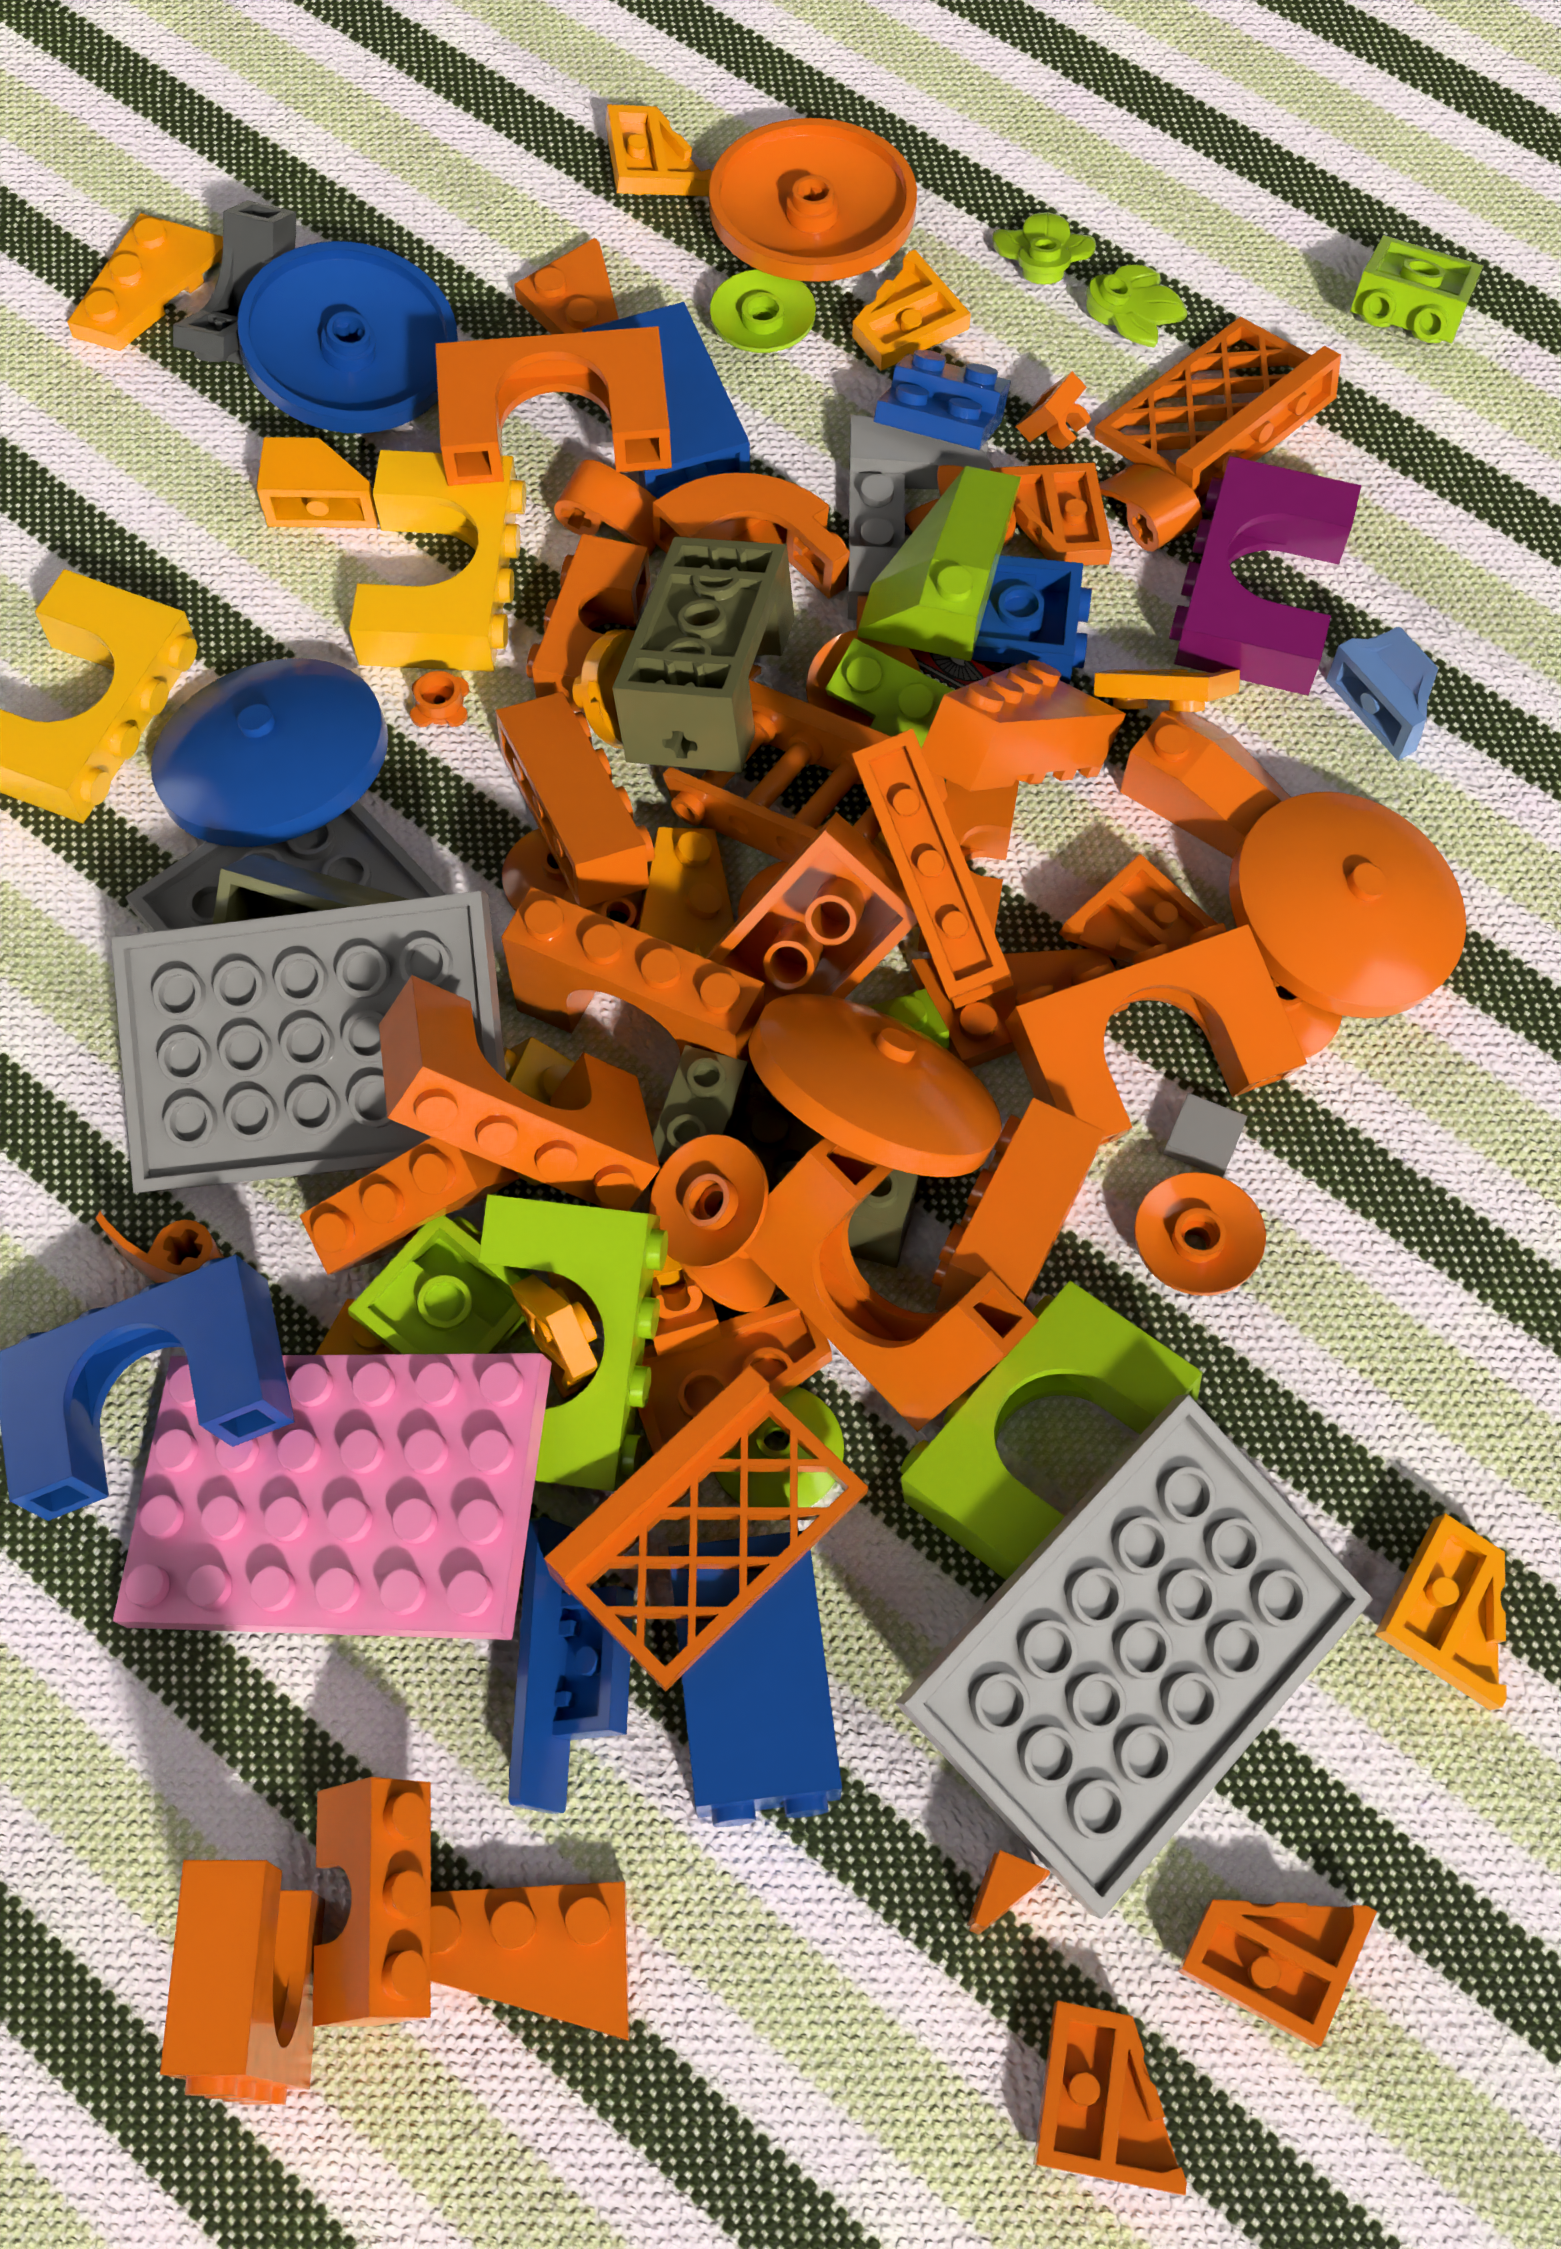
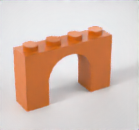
[435,326,672,486]
[501,886,765,1086]
[1005,923,1307,1146]
[379,975,660,1211]
[744,1138,1039,1432]
[160,1860,326,2105]

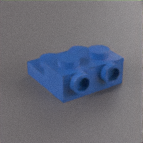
[873,350,1011,450]
[972,555,1092,684]

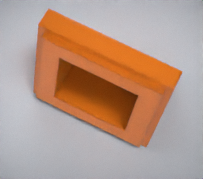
[967,1850,1050,1935]

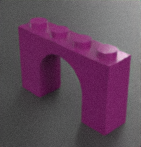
[1169,456,1362,696]

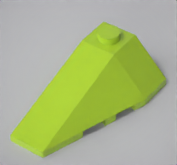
[857,466,1021,661]

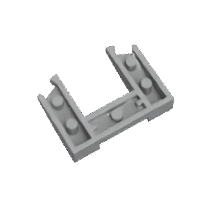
[848,415,994,620]

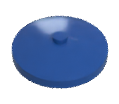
[238,241,458,434]
[151,658,388,847]

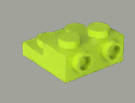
[1350,235,1483,343]
[348,1215,532,1354]

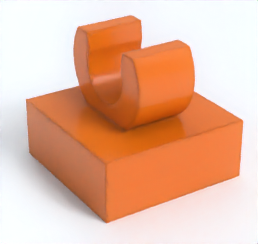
[1015,371,1091,450]
[651,1270,723,1357]

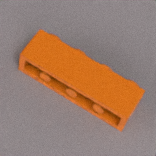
[495,691,655,908]

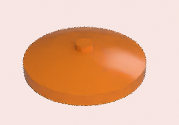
[709,118,917,282]
[1229,792,1466,1018]
[748,993,1002,1177]

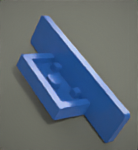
[508,1517,634,1814]

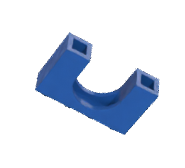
[0,1254,295,1521]

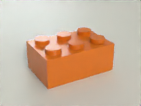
[706,812,918,1007]
[931,1097,1106,1311]

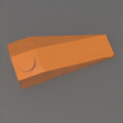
[1120,710,1291,859]

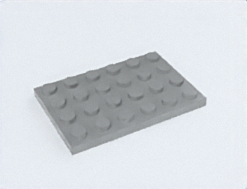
[111,891,506,1193]
[894,1394,1373,1919]

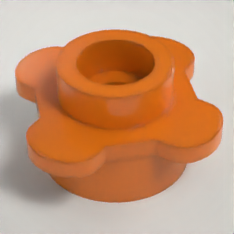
[410,671,469,727]

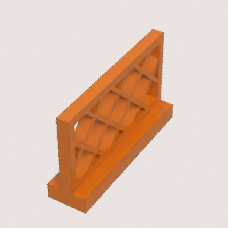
[1095,316,1341,505]
[544,1365,868,1692]

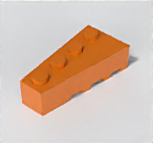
[921,660,1126,791]

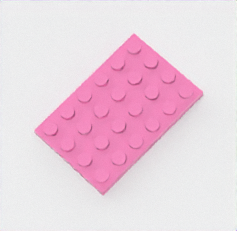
[113,1353,552,1640]

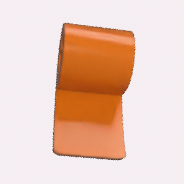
[554,459,657,556]
[1099,464,1202,552]
[95,1211,224,1283]

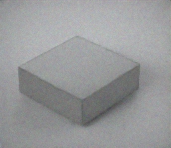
[1163,1093,1248,1178]

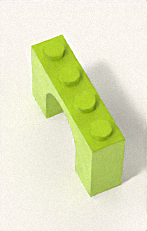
[478,1194,668,1492]
[900,1280,1202,1580]

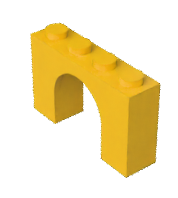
[349,450,526,672]
[0,569,198,824]

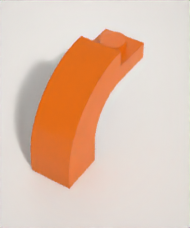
[653,473,850,599]

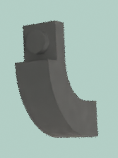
[173,200,296,365]

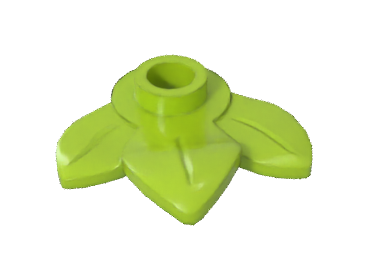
[992,212,1096,285]
[1086,265,1187,348]

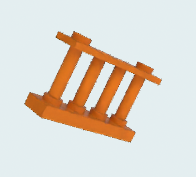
[663,680,948,863]
[852,728,1014,1009]

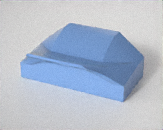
[1326,627,1438,761]

